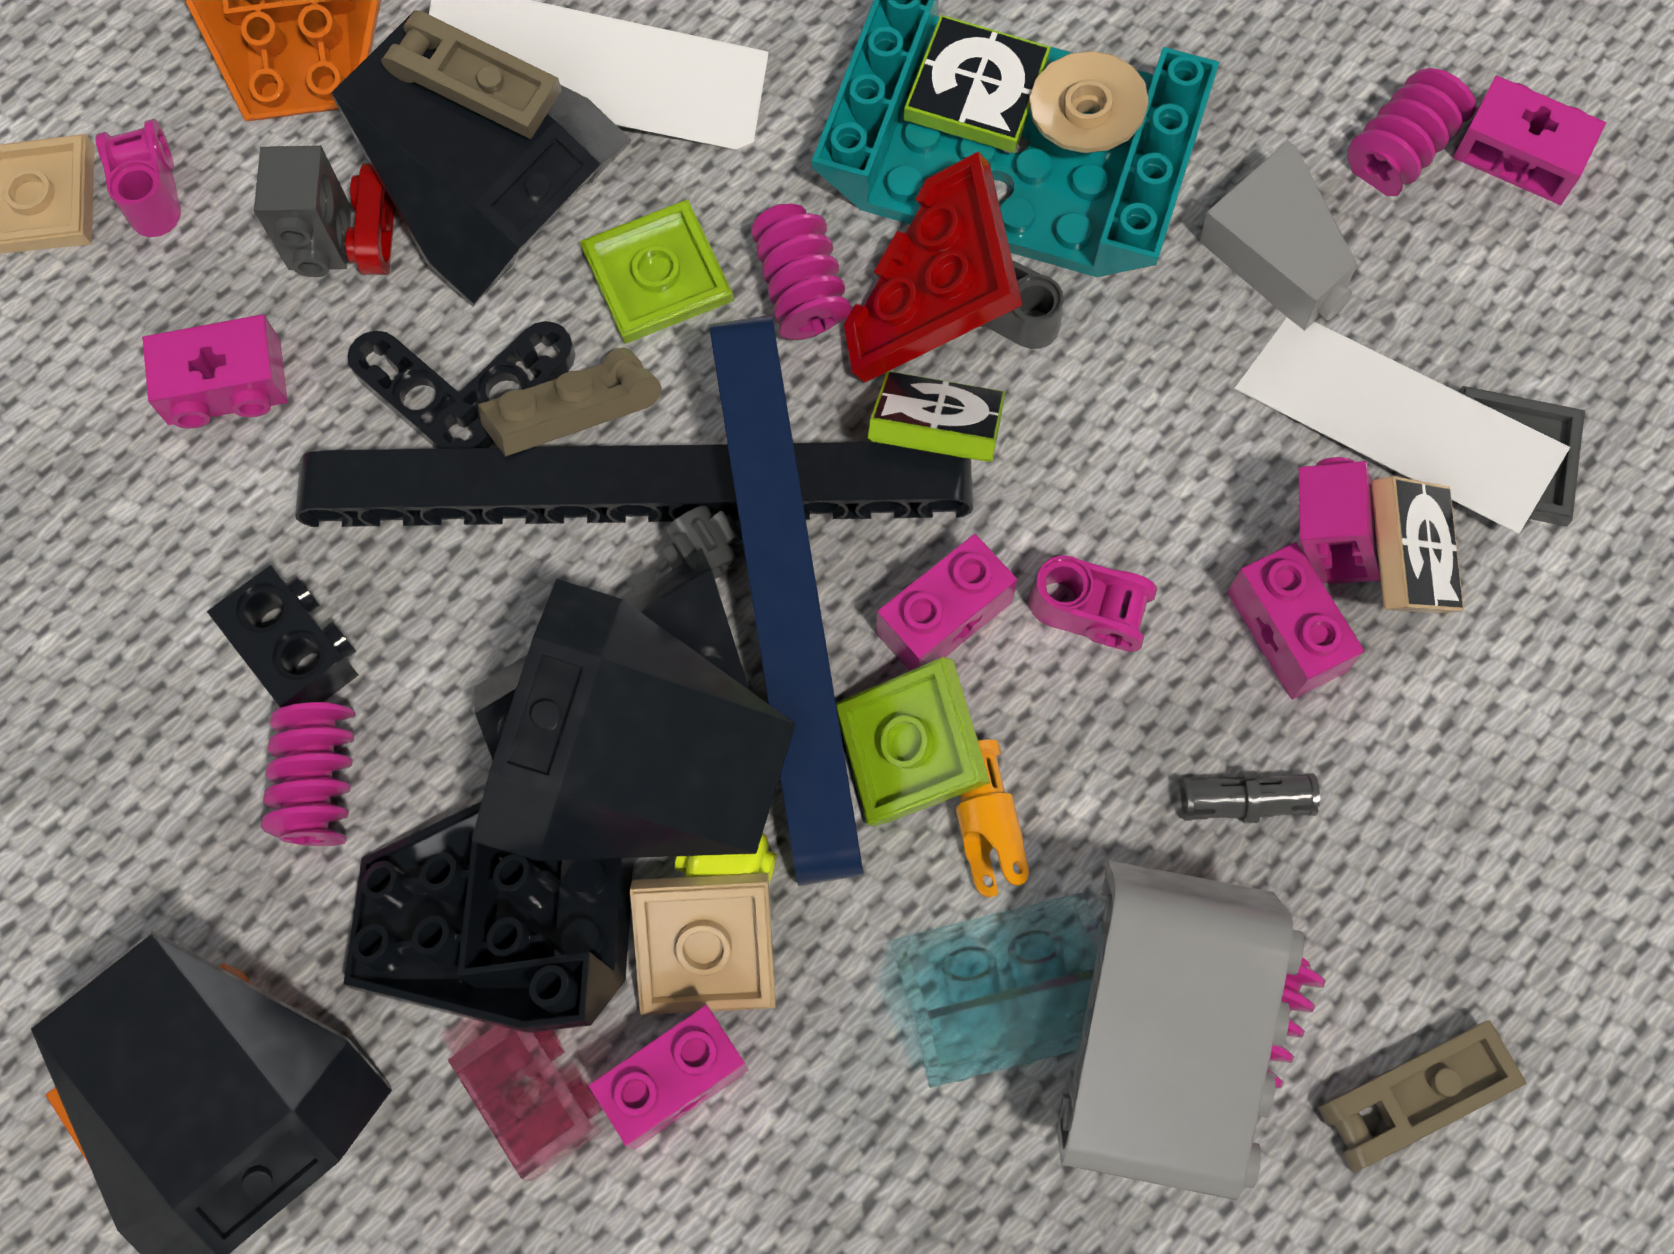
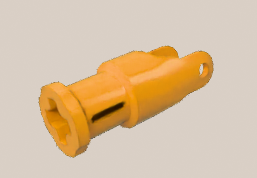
[955,739,1029,898]

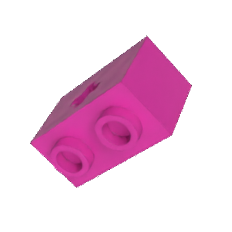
[1453,75,1607,205]
[142,314,288,429]
[1299,457,1381,584]
[876,534,1018,671]
[1227,541,1365,700]
[588,1004,749,1150]

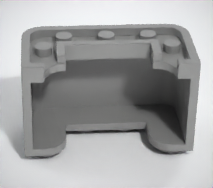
[1057,860,1304,1201]

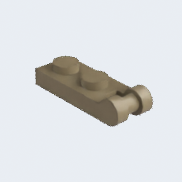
[381,10,561,139]
[478,347,662,457]
[1317,1020,1527,1172]

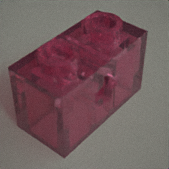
[448,1026,603,1181]

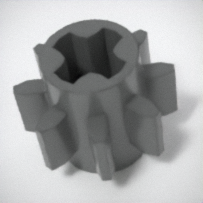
[661,506,743,579]

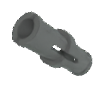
[1180,771,1320,824]

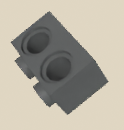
[254,145,352,277]

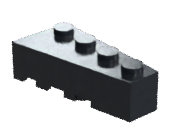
[474,548,749,760]

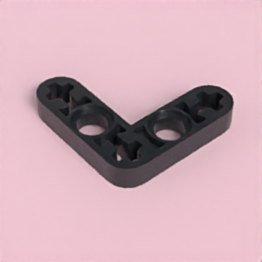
[347,321,576,449]

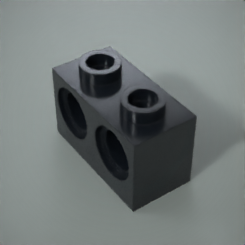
[207,565,359,708]

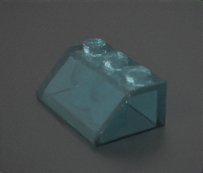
[890,892,1099,1088]

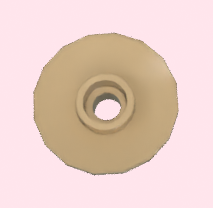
[1029,51,1149,153]

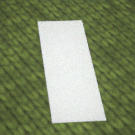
[429,0,769,149]
[1234,318,1570,534]

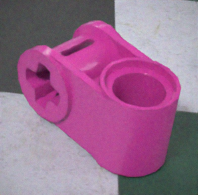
[95,119,181,237]
[1029,555,1157,652]

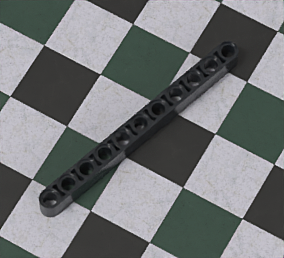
[295,442,973,527]

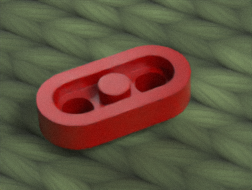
[345,163,395,275]

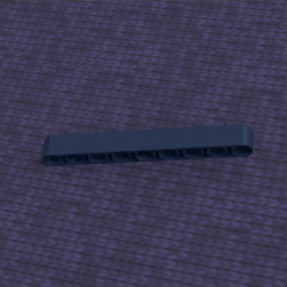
[709,315,864,886]

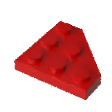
[844,151,1023,383]

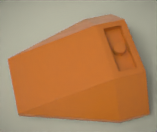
[185,0,381,122]

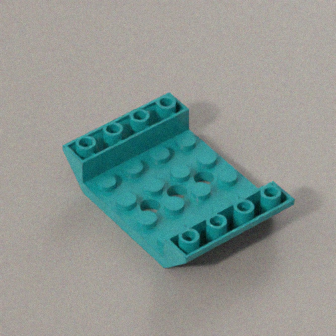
[811,0,1220,277]

